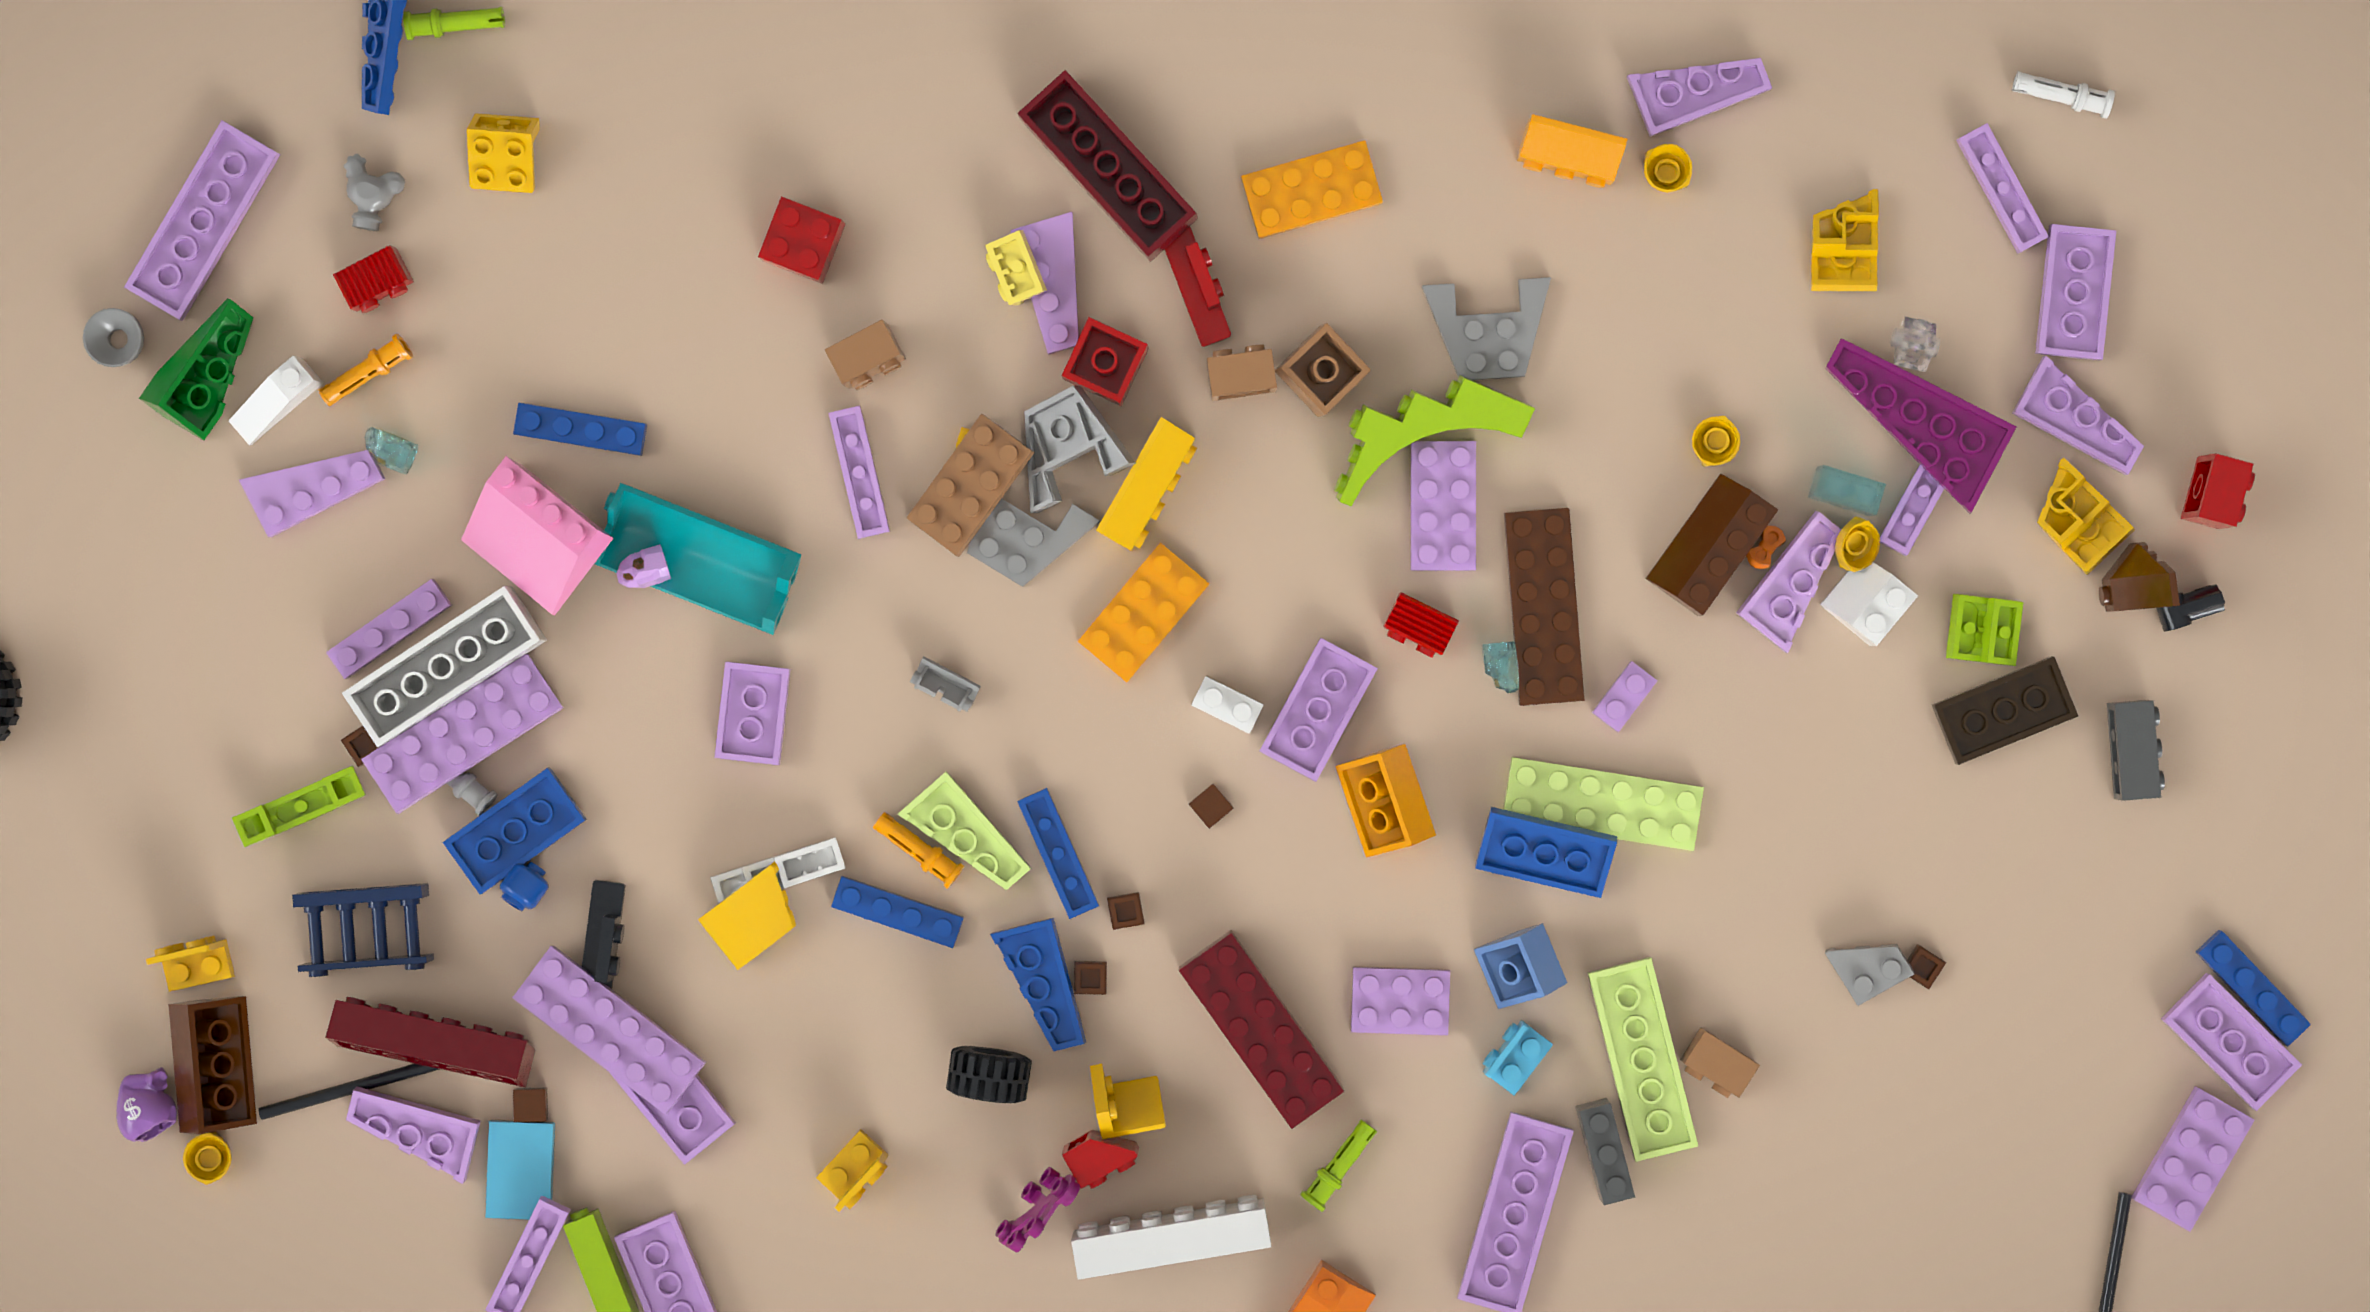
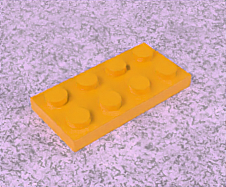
[1241,140,1383,239]
[1078,542,1209,682]

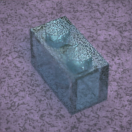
[1808,465,1886,516]

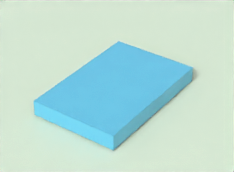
[485,1120,555,1220]

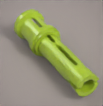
[403,7,505,40]
[1300,1119,1377,1212]

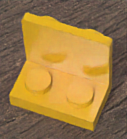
[467,113,540,193]
[146,935,235,992]
[1090,1064,1166,1139]
[816,1129,889,1212]

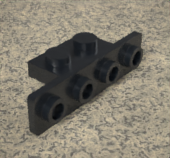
[582,880,626,989]

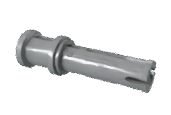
[447,772,498,816]

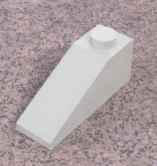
[229,356,324,445]

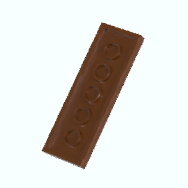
[1504,508,1585,706]

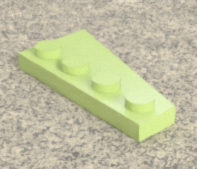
[898,771,1031,890]

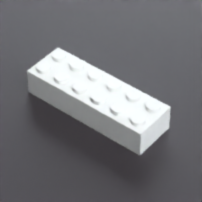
[342,586,547,747]
[1071,1195,1271,1280]

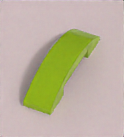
[232,766,366,847]

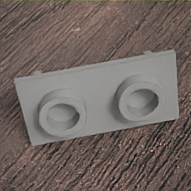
[910,656,981,712]

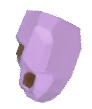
[616,545,671,588]

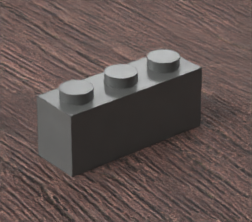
[2107,700,2165,801]
[1575,1098,1635,1205]

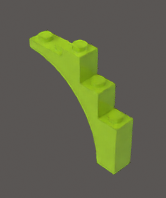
[1334,375,1535,506]

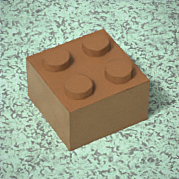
[824,319,906,391]
[1275,323,1371,417]
[1207,344,1277,401]

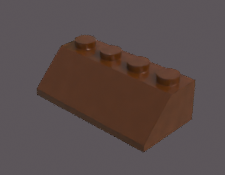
[1645,474,1778,616]
[168,996,257,1134]

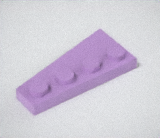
[1627,58,1772,137]
[2012,356,2144,475]
[346,1087,481,1184]

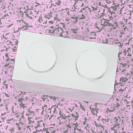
[1191,676,1264,734]

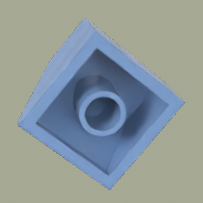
[1474,923,1567,1009]

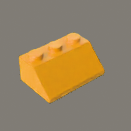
[1517,114,1628,188]
[1335,744,1436,858]

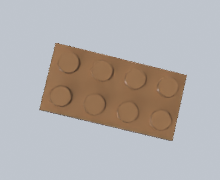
[907,413,1035,557]

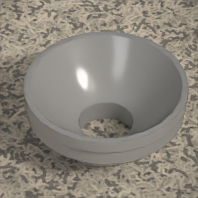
[83,308,144,367]

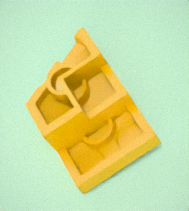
[1811,189,1879,291]
[2037,457,2135,575]
[698,861,796,970]

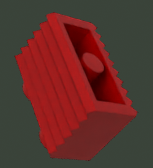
[333,245,414,313]
[1383,592,1459,658]

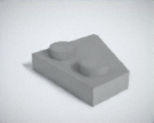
[1825,944,1914,1006]

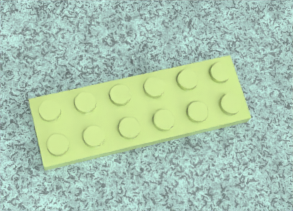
[1503,757,1704,851]
[1588,957,1698,1162]

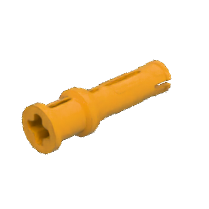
[318,334,413,406]
[873,812,965,889]

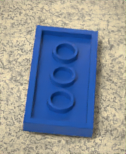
[442,767,587,895]
[1475,807,1618,898]

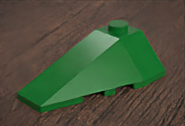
[139,298,254,440]

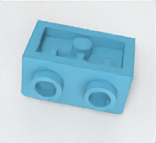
[1482,1020,1553,1096]

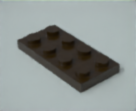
[1932,656,2078,765]

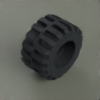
[946,1046,1032,1103]

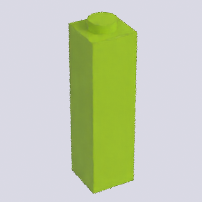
[563,1207,639,1312]

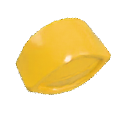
[1644,144,1692,193]
[1692,415,1740,467]
[1835,516,1880,572]
[183,1131,232,1185]

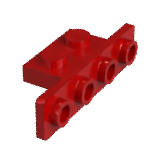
[1165,227,1231,347]

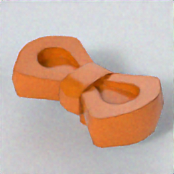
[1746,525,1786,569]

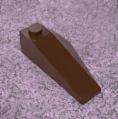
[2099,542,2180,612]

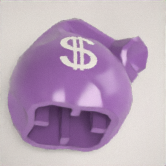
[116,1067,177,1142]

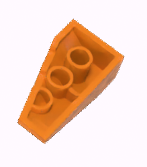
[1288,1260,1376,1312]

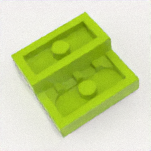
[1946,594,2023,666]

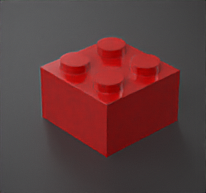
[758,196,846,284]
[1061,317,1149,407]
[2180,453,2255,529]

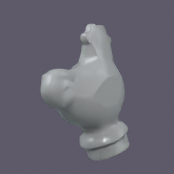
[344,154,405,231]

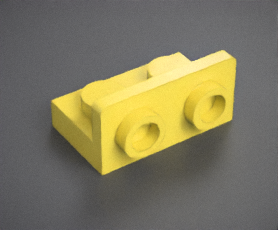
[985,230,1047,305]

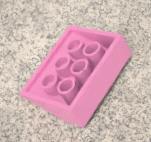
[461,456,613,616]

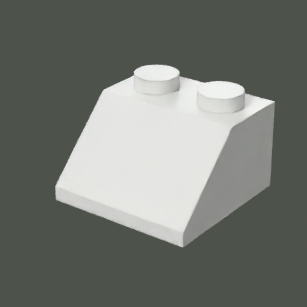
[1820,562,1918,646]

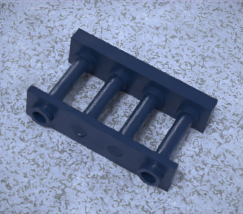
[292,883,434,977]

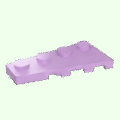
[1011,212,1079,355]
[239,450,385,537]
[1736,511,1841,653]

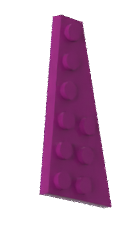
[1825,338,2017,514]

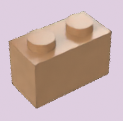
[1680,1027,1760,1098]

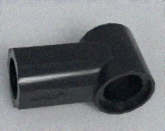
[2156,584,2225,632]

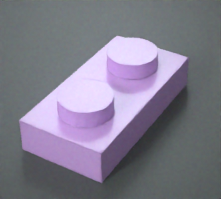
[1592,661,1657,732]

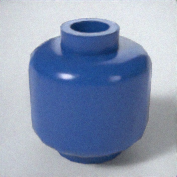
[500,862,549,912]

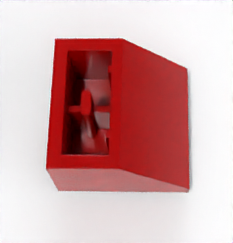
[1062,1130,1139,1189]

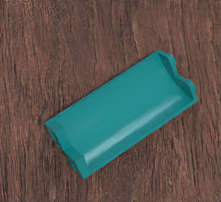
[594,483,802,635]

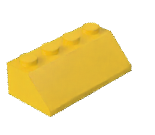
[1096,417,1197,552]

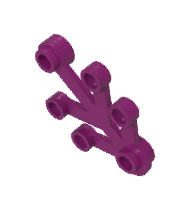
[995,1167,1080,1253]

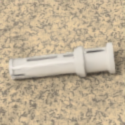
[2012,71,2115,119]

